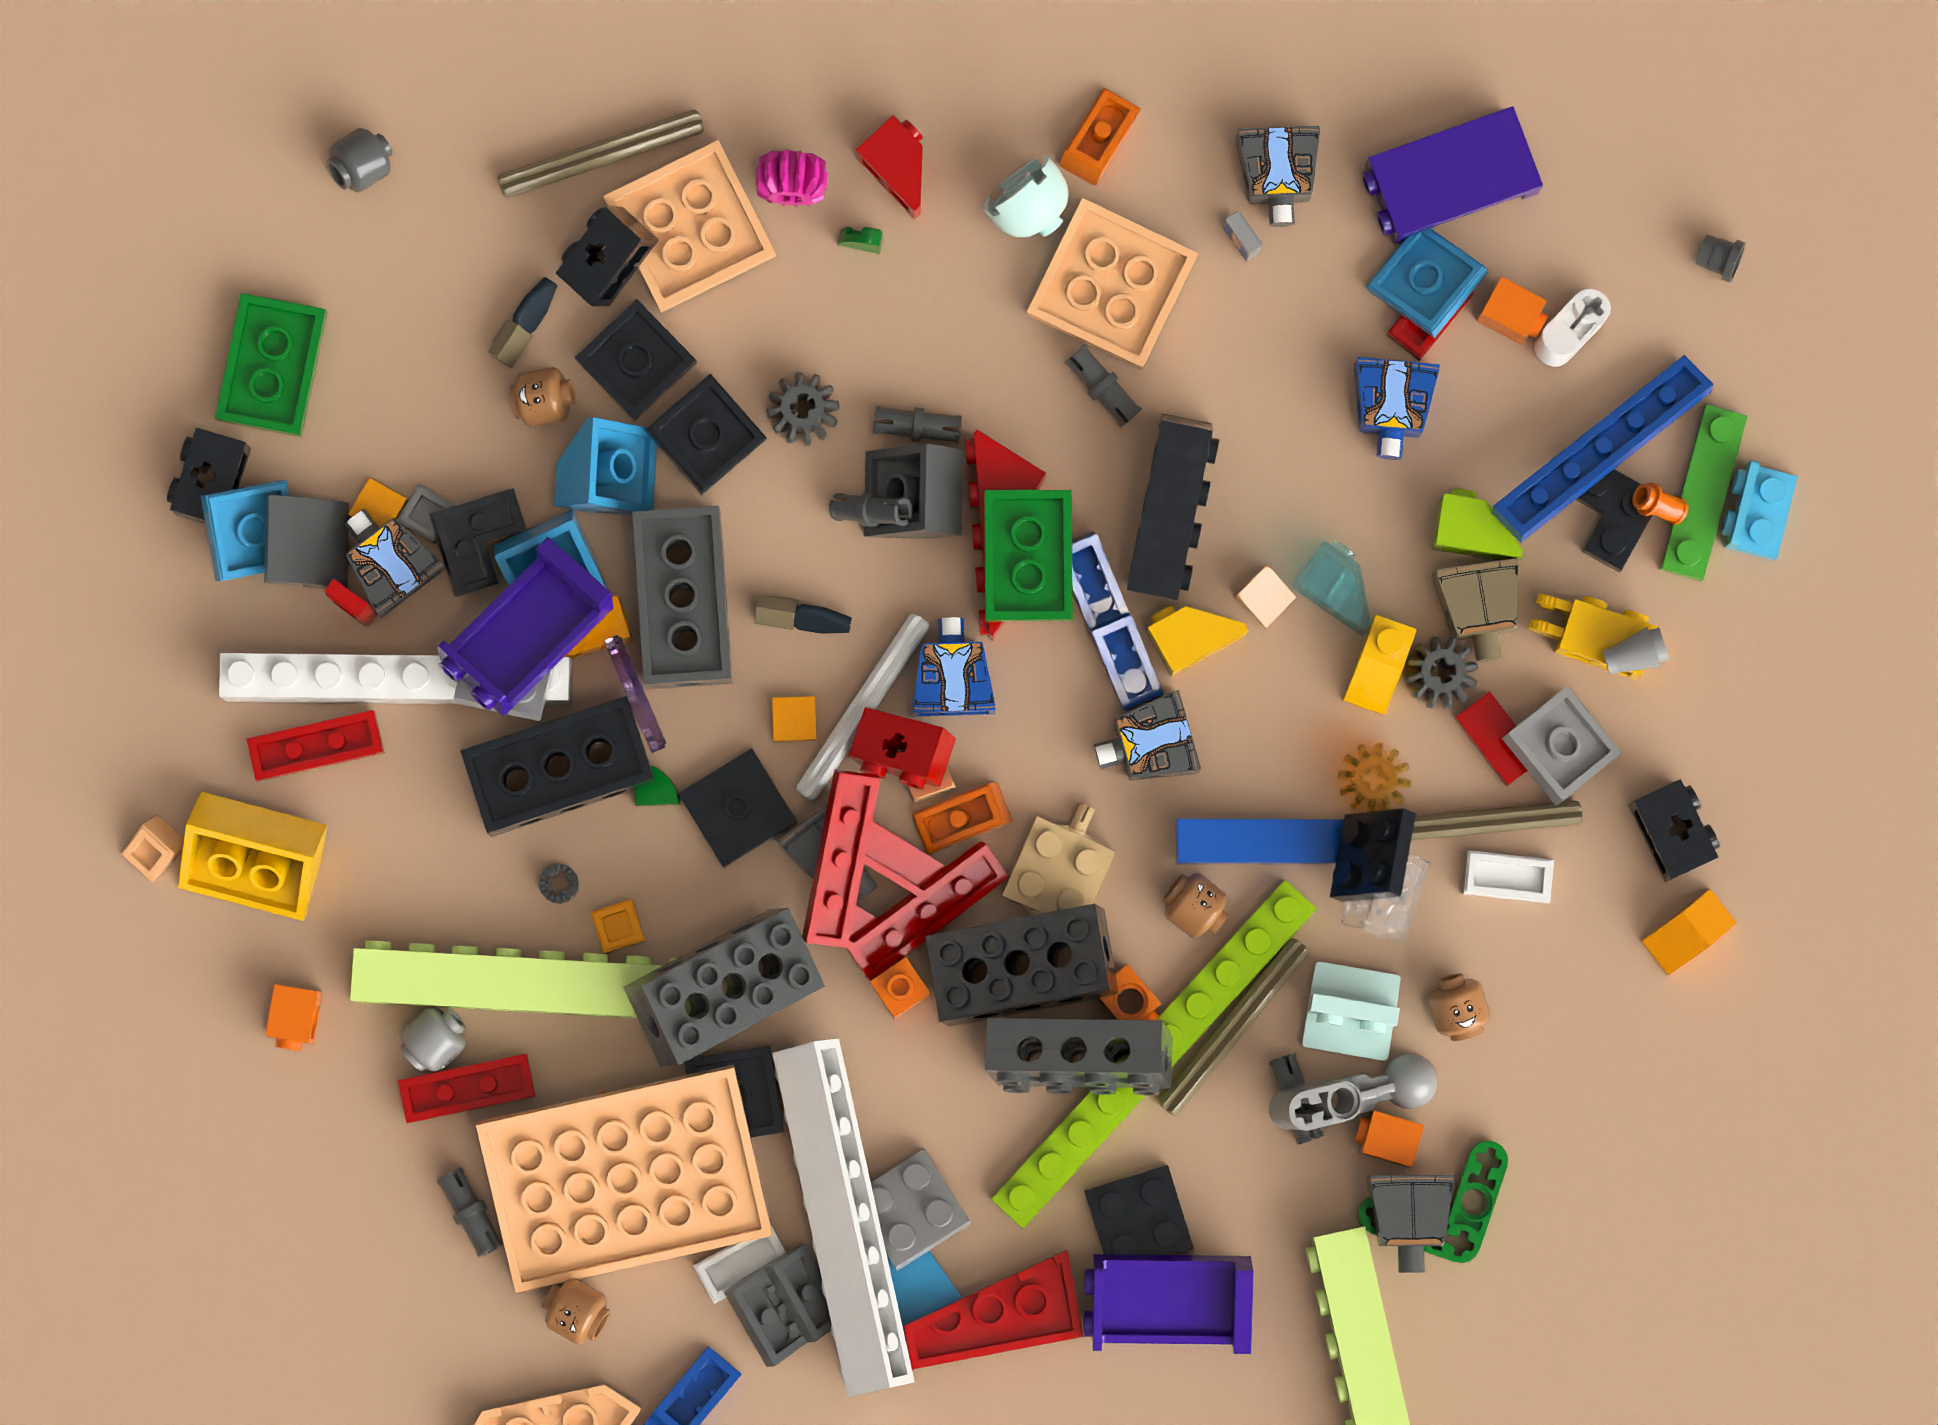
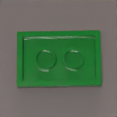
[215,293,327,437]
[984,490,1073,622]

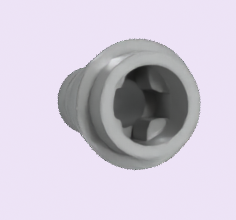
[1602,627,1670,675]

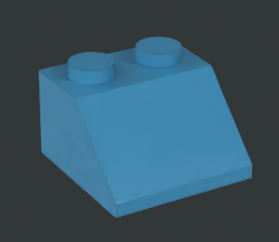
[494,509,608,589]

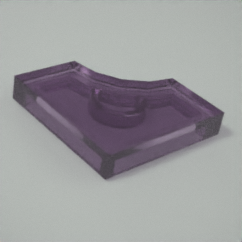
[604,635,667,753]

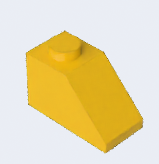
[1146,605,1249,677]
[1343,615,1417,716]

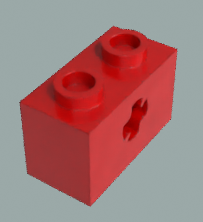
[849,707,956,790]

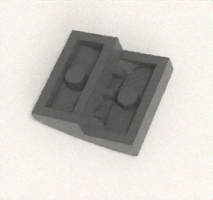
[264,495,349,588]
[724,1244,832,1367]

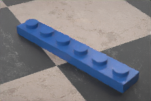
[1492,355,1714,543]

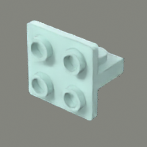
[1302,962,1401,1061]

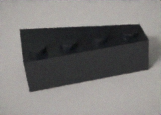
[1127,413,1220,600]

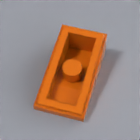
[1060,88,1141,185]
[912,782,1012,854]

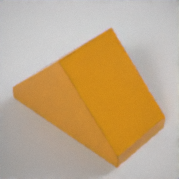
[1641,889,1737,976]

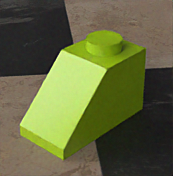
[1432,489,1523,561]

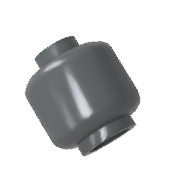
[326,128,392,192]

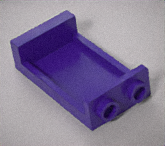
[1361,106,1543,244]
[437,537,613,717]
[1083,1254,1254,1354]

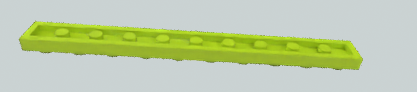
[991,880,1317,1229]

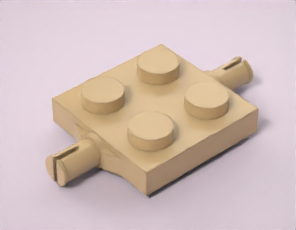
[1000,803,1116,916]

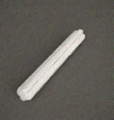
[796,613,929,801]

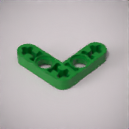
[1357,1141,1508,1263]

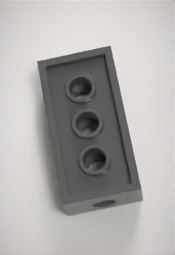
[632,506,733,690]
[623,908,825,1066]
[985,1018,1173,1096]

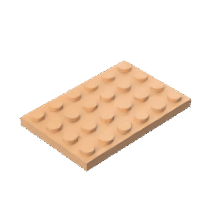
[476,1064,772,1293]

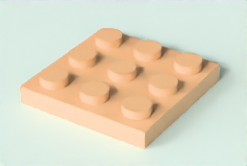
[603,140,776,313]
[1026,198,1198,370]

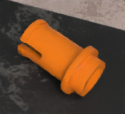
[1632,482,1689,525]

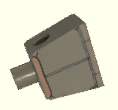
[1432,558,1519,662]

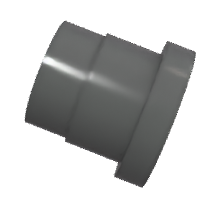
[1696,234,1746,283]

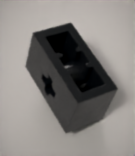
[556,206,659,306]
[167,427,251,524]
[1628,779,1720,882]

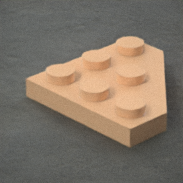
[474,1384,642,1425]

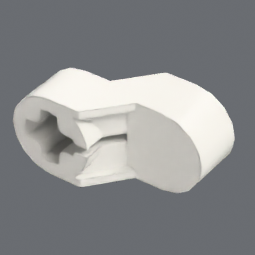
[1534,289,1611,367]

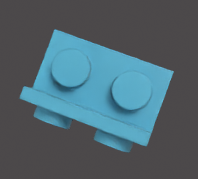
[1721,460,1798,561]

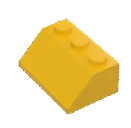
[178,791,327,921]

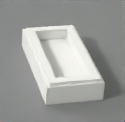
[1462,850,1554,904]
[693,1225,786,1304]

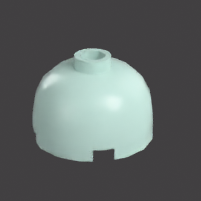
[982,155,1069,238]

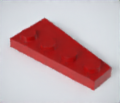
[903,1250,1084,1370]

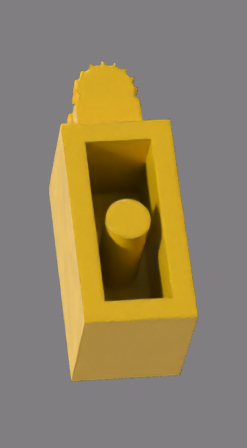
[1528,593,1658,680]

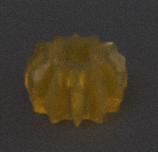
[1337,742,1411,812]

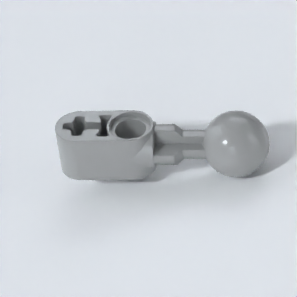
[1269,1053,1438,1131]

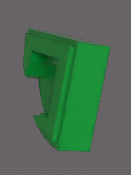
[838,227,883,254]
[635,765,681,807]

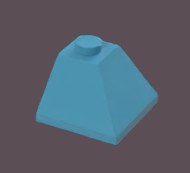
[554,417,657,514]

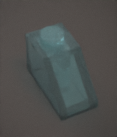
[1292,540,1371,637]

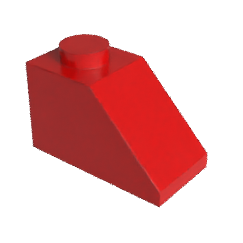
[856,115,923,220]

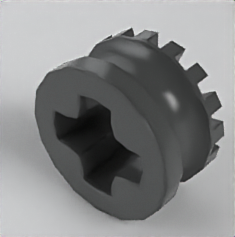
[539,864,579,904]

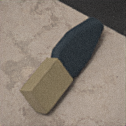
[488,277,558,368]
[755,596,852,634]

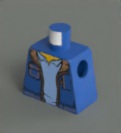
[1354,357,1440,460]
[913,617,996,717]

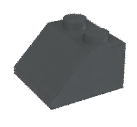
[864,443,963,539]

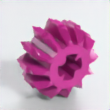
[755,149,828,207]

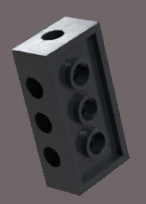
[460,696,656,837]
[925,903,1119,1026]

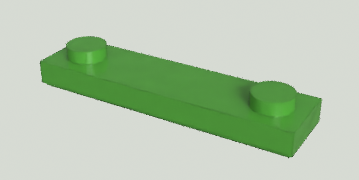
[1660,404,1748,581]

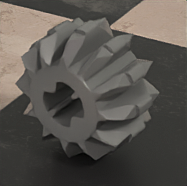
[766,372,840,446]
[1404,636,1478,710]

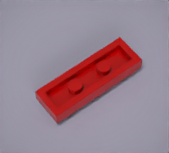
[247,710,385,782]
[398,1053,536,1124]

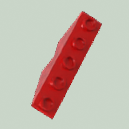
[965,430,1046,641]

